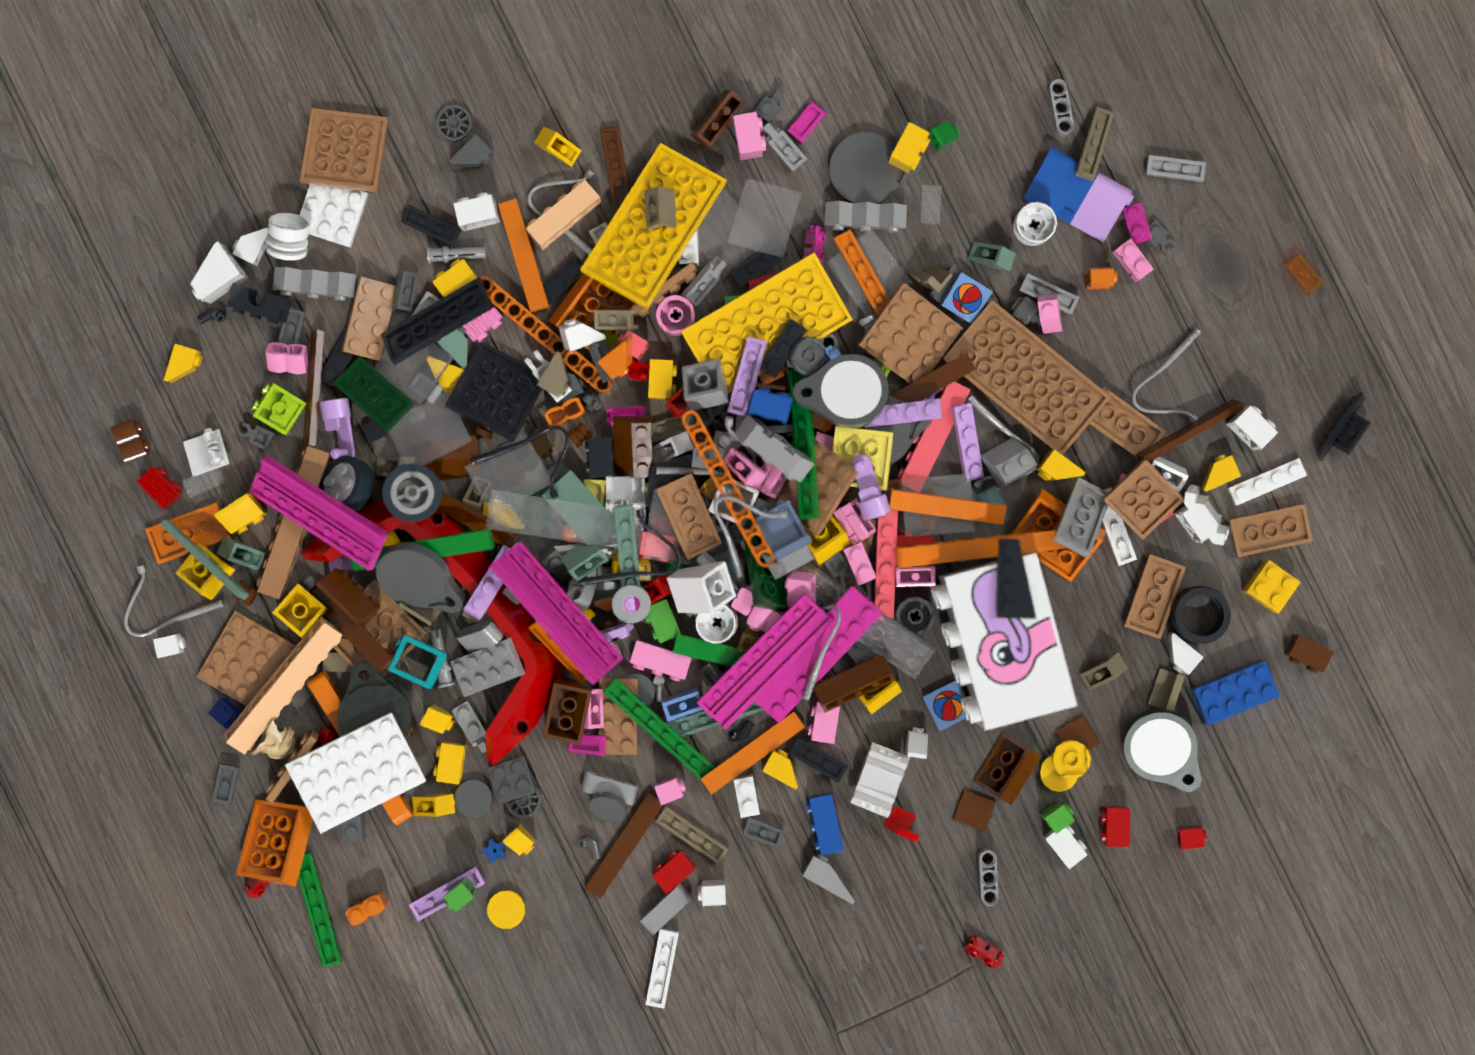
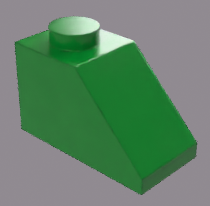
[928,121,959,153]

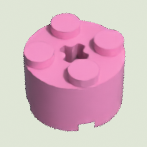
[656,295,695,336]

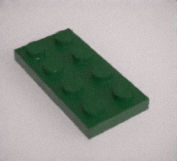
[333,357,415,433]
[743,535,787,612]

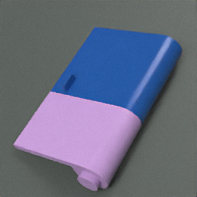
[1023,147,1134,242]

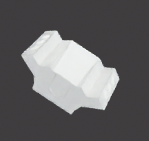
[1174,484,1229,545]
[850,742,909,818]

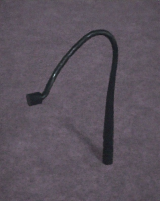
[470,425,569,499]
[581,509,682,586]

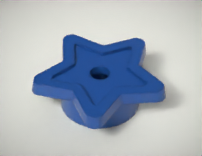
[482,838,506,863]

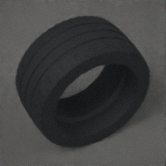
[1170,586,1231,644]

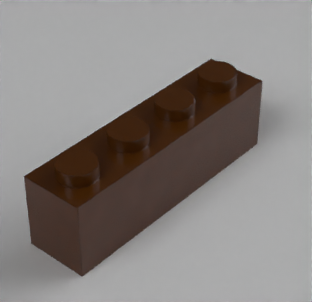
[814,654,895,713]

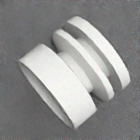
[1013,202,1057,246]
[266,213,310,260]
[696,604,739,643]

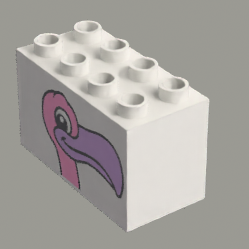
[931,553,1077,730]

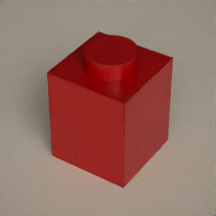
[1176,826,1207,850]

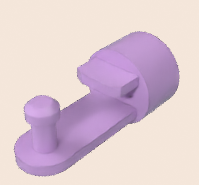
[320,398,355,459]
[852,454,891,521]

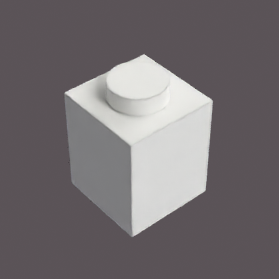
[153,634,186,658]

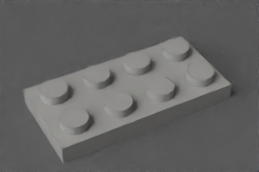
[1053,477,1108,558]
[450,638,525,697]

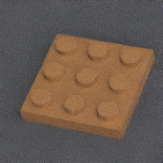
[1102,458,1184,540]

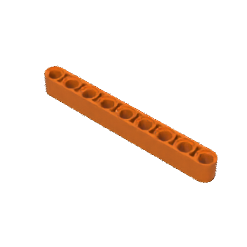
[480,276,612,394]
[682,411,774,567]
[895,528,1067,568]
[307,671,414,826]

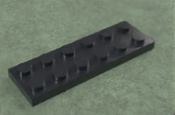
[381,277,494,365]

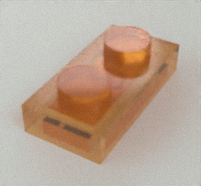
[1283,253,1324,295]

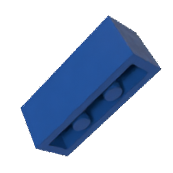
[806,792,844,856]

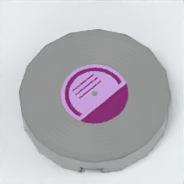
[612,584,651,623]

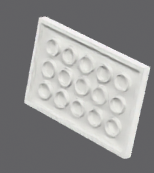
[285,712,426,833]

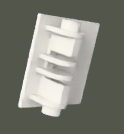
[183,428,230,477]
[606,477,645,515]

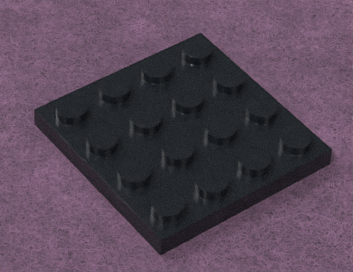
[445,341,543,442]

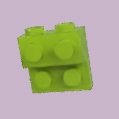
[250,382,307,436]

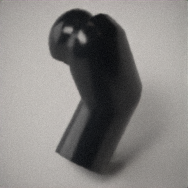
[197,307,227,324]
[728,719,754,741]

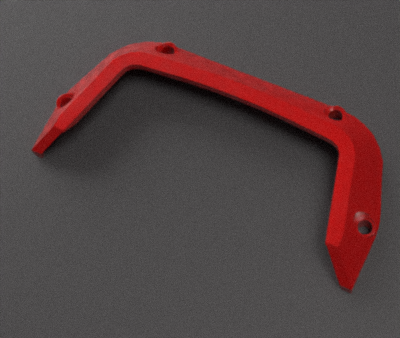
[300,499,563,766]

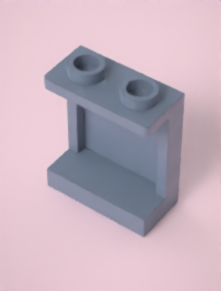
[755,499,812,561]

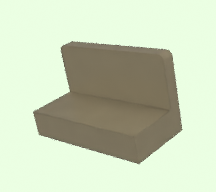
[645,186,677,230]
[908,264,952,293]
[594,310,638,330]
[398,602,442,626]
[1148,668,1185,711]

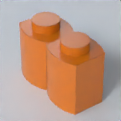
[1085,267,1117,290]
[544,398,586,427]
[345,892,389,926]

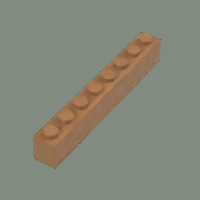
[257,446,332,599]

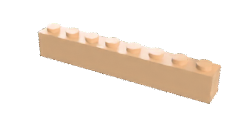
[223,616,342,754]

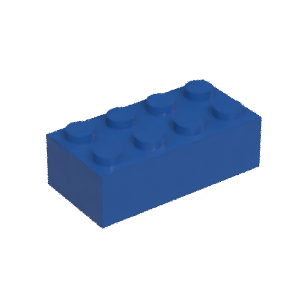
[748,387,792,425]
[1190,659,1280,725]

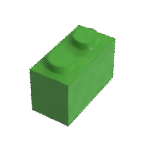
[645,599,682,643]
[1040,801,1075,834]
[444,876,478,912]

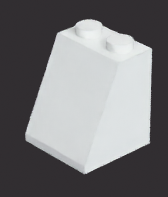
[191,241,248,304]
[667,561,736,614]

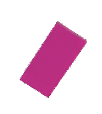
[787,101,826,144]
[568,734,607,756]

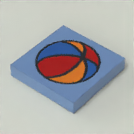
[940,272,993,324]
[922,680,966,731]

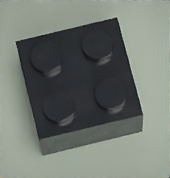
[585,437,615,478]

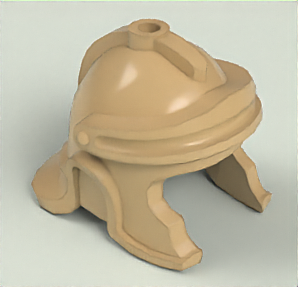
[250,719,295,759]

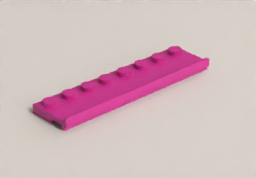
[249,456,389,570]
[490,541,623,684]
[755,586,883,723]
[697,593,834,729]

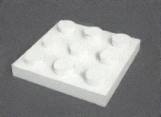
[300,184,369,248]

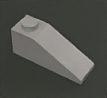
[802,853,855,904]

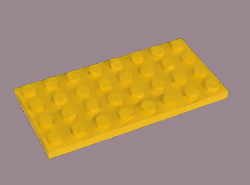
[580,143,727,310]
[680,253,853,394]

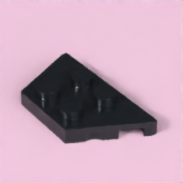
[645,454,692,521]

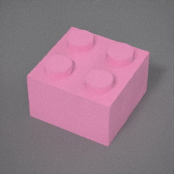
[733,112,766,161]

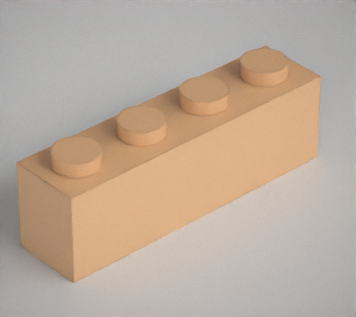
[526,180,601,250]

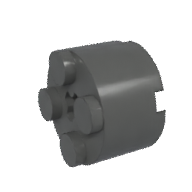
[894,597,935,636]

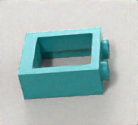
[388,634,449,690]

